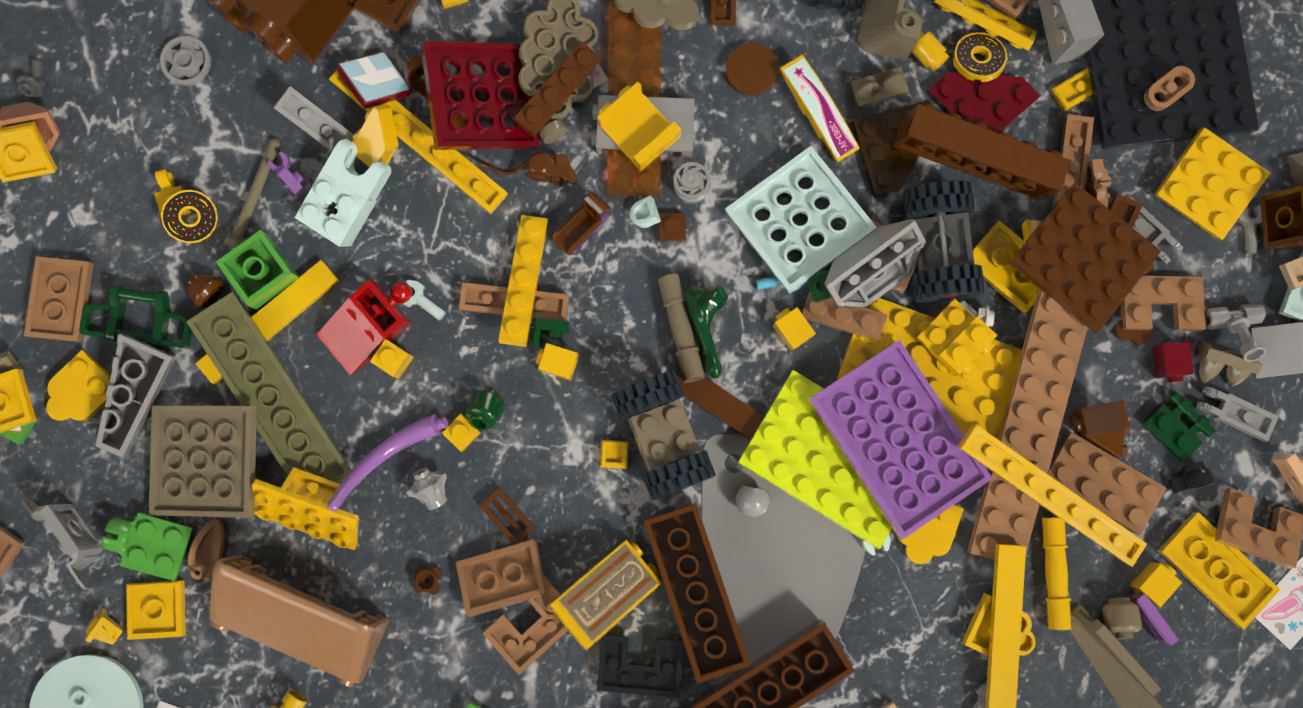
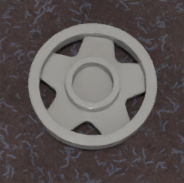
[160,36,212,86]

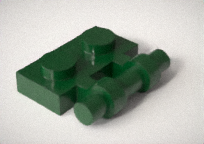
[1141,391,1216,462]

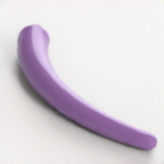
[328,414,448,511]

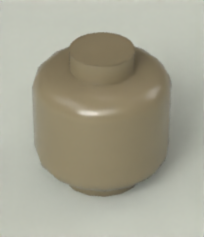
[1102,598,1142,639]

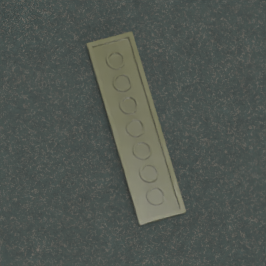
[186,292,352,483]

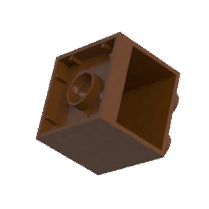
[207,0,356,66]

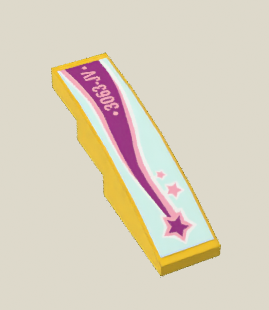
[779,55,860,162]

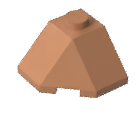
[0,102,60,152]

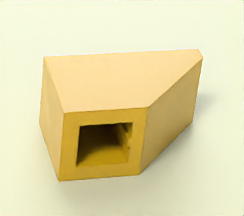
[352,105,399,167]

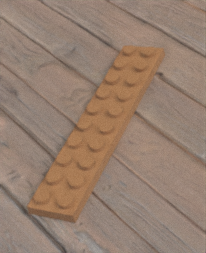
[967,289,1088,560]

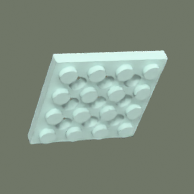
[725,146,877,294]

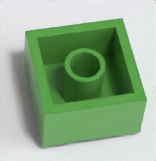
[216,230,299,310]

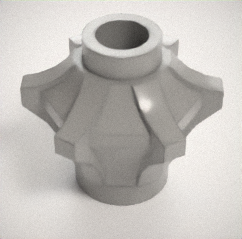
[406,467,447,510]

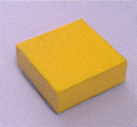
[600,440,629,469]

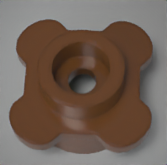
[413,566,442,595]

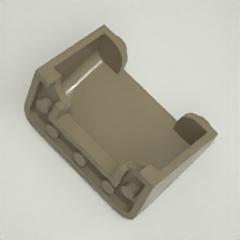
[858,0,922,61]

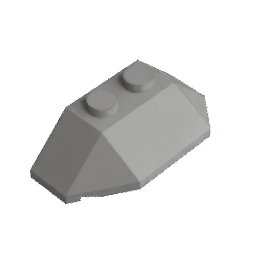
[825,219,926,307]

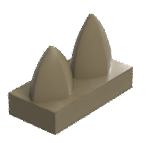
[849,67,909,109]
[1198,341,1262,387]

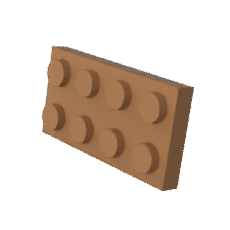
[1048,432,1167,535]

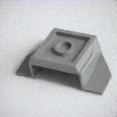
[21,498,103,590]

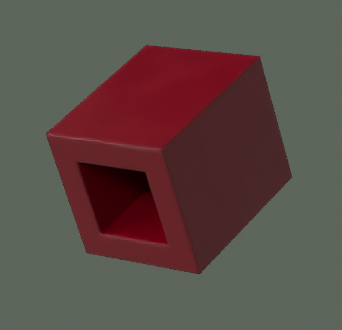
[1152,342,1194,383]

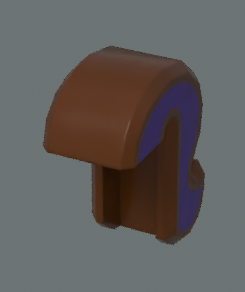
[553,192,611,255]

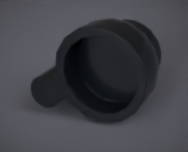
[1168,461,1216,494]

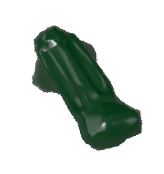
[685,284,729,379]

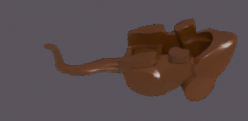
[478,152,577,186]

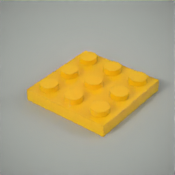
[1153,128,1270,240]

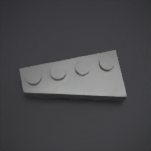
[1038,0,1104,65]
[96,334,177,457]

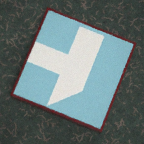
[337,52,412,109]

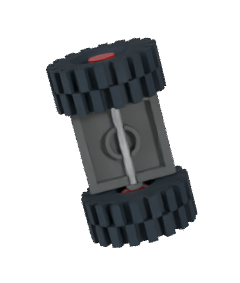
[903,180,985,304]

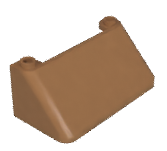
[208,555,390,686]

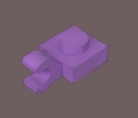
[268,151,309,200]

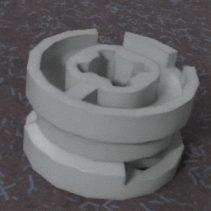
[674,162,710,203]

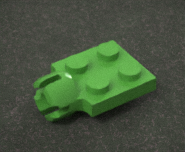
[101,512,195,581]

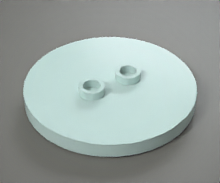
[29,654,144,708]

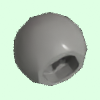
[736,485,770,517]

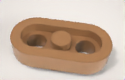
[1144,66,1195,111]

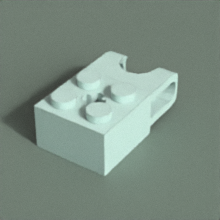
[295,139,391,247]

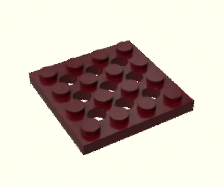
[420,41,540,150]

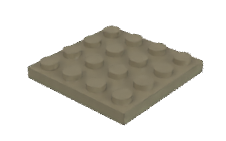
[149,406,257,518]

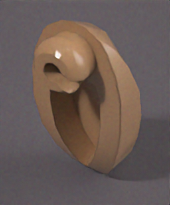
[188,518,225,580]

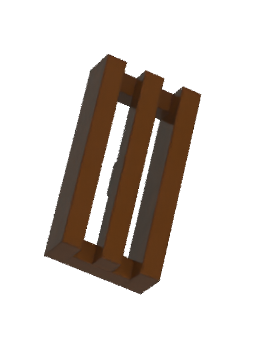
[479,487,536,545]

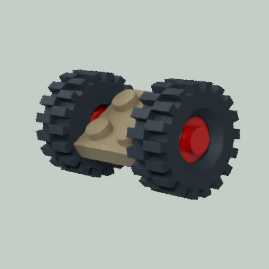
[611,370,716,501]

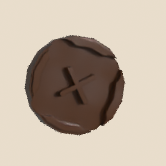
[726,43,778,96]

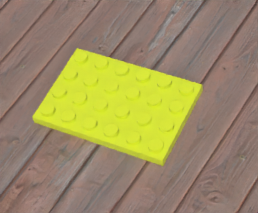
[737,370,892,549]

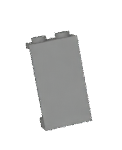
[591,95,695,158]

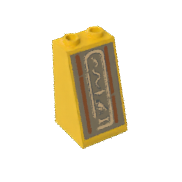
[548,540,661,650]

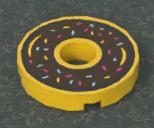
[953,33,1007,82]
[161,190,218,244]

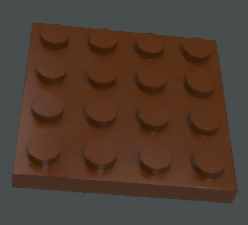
[1008,182,1161,333]

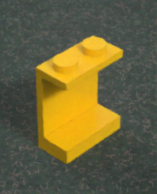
[597,82,681,171]

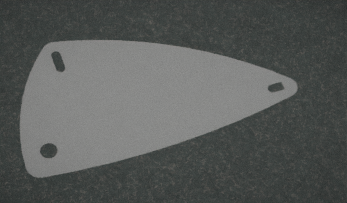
[702,434,865,685]

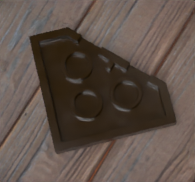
[852,100,930,198]

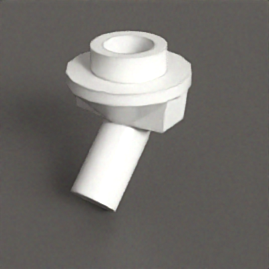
[960,301,994,327]

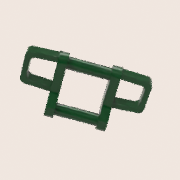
[79,284,192,349]

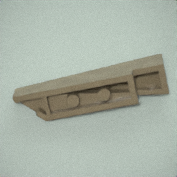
[1069,604,1162,708]

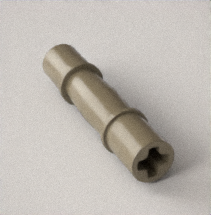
[658,274,705,383]

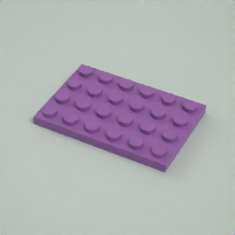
[808,340,993,539]

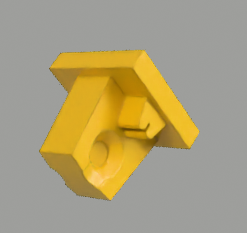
[85,608,123,645]

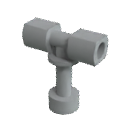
[1205,302,1267,362]

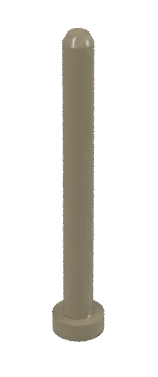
[224,138,280,248]

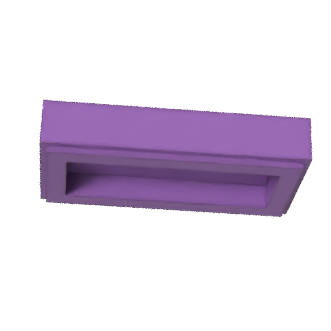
[1128,592,1179,646]

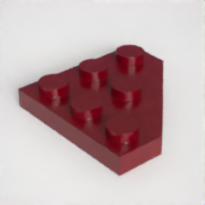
[927,72,1041,132]

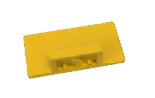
[252,467,359,550]

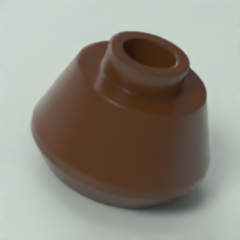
[187,273,224,308]

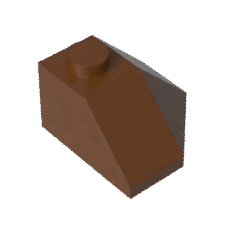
[1071,400,1130,457]

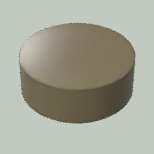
[539,120,567,144]

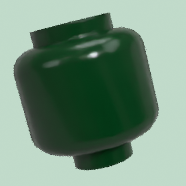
[465,389,505,431]

